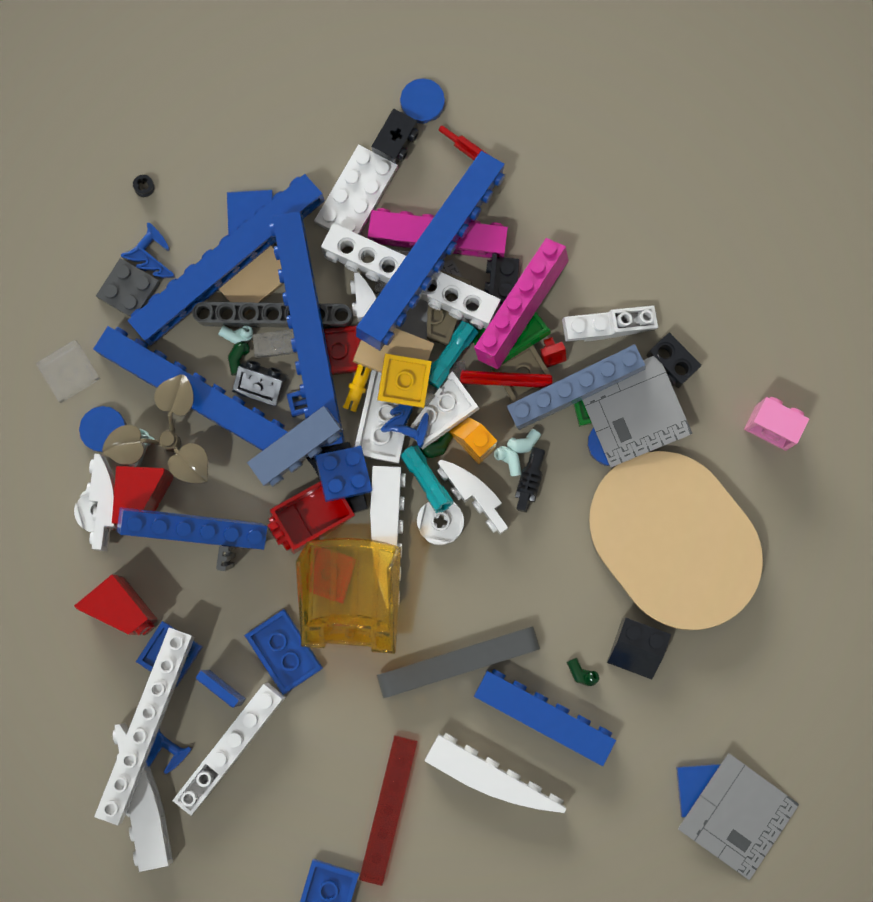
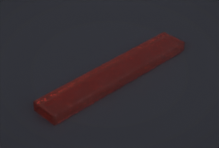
[359,735,418,886]

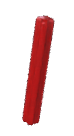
[460,370,553,388]

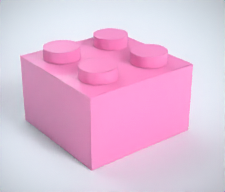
[744,397,809,451]

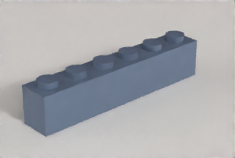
[507,344,645,430]

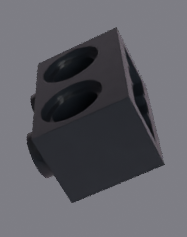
[646,332,702,388]

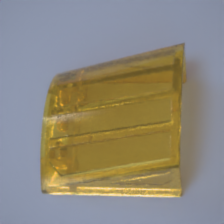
[296,538,401,654]

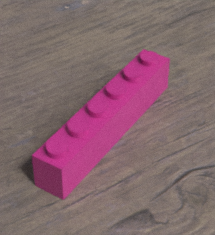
[368,208,508,258]
[474,238,568,369]

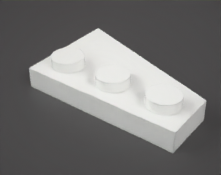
[410,371,479,450]

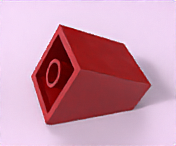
[112,466,173,525]
[74,574,158,636]

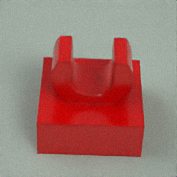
[541,337,567,368]

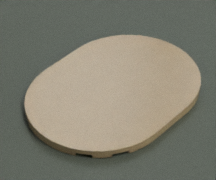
[589,451,763,630]

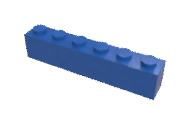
[117,507,268,550]
[474,669,616,766]

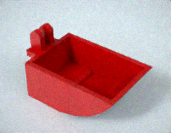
[267,481,355,554]

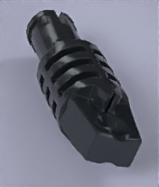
[515,447,545,513]

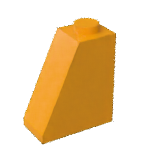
[448,417,497,465]

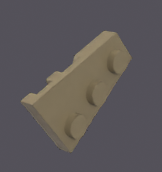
[427,271,472,345]

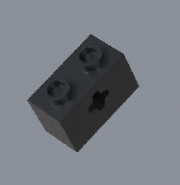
[371,108,419,164]

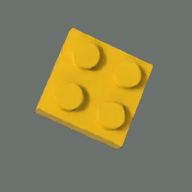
[377,353,432,408]

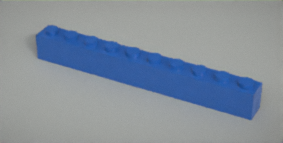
[356,151,505,351]
[127,174,325,346]
[269,211,345,447]
[93,326,288,451]

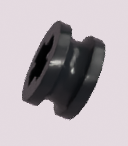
[133,175,154,198]

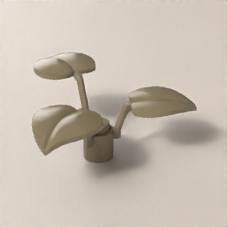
[102,374,208,483]

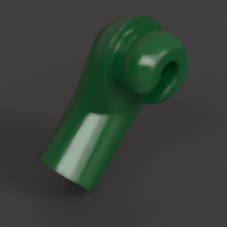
[228,342,250,376]
[420,433,453,458]
[566,658,600,686]

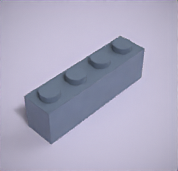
[247,406,343,487]

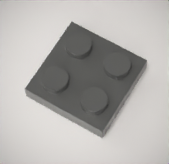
[96,258,160,317]

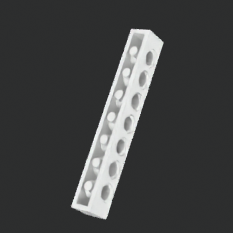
[321,223,501,329]
[94,628,195,825]

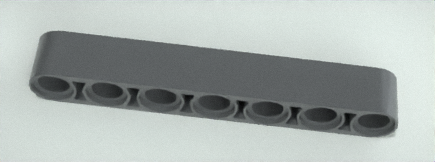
[192,302,353,328]
[376,626,540,698]

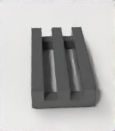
[216,545,237,571]

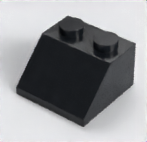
[607,617,671,680]

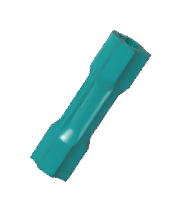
[428,321,478,389]
[400,445,454,513]

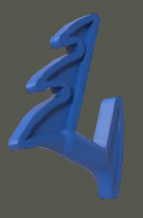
[121,223,175,278]
[381,404,429,448]
[146,729,192,774]

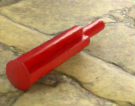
[439,125,489,160]

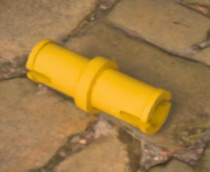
[343,364,372,412]

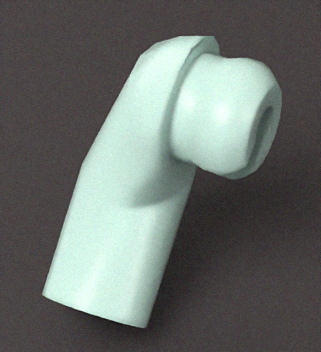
[218,325,253,344]
[507,429,541,454]
[494,446,522,476]

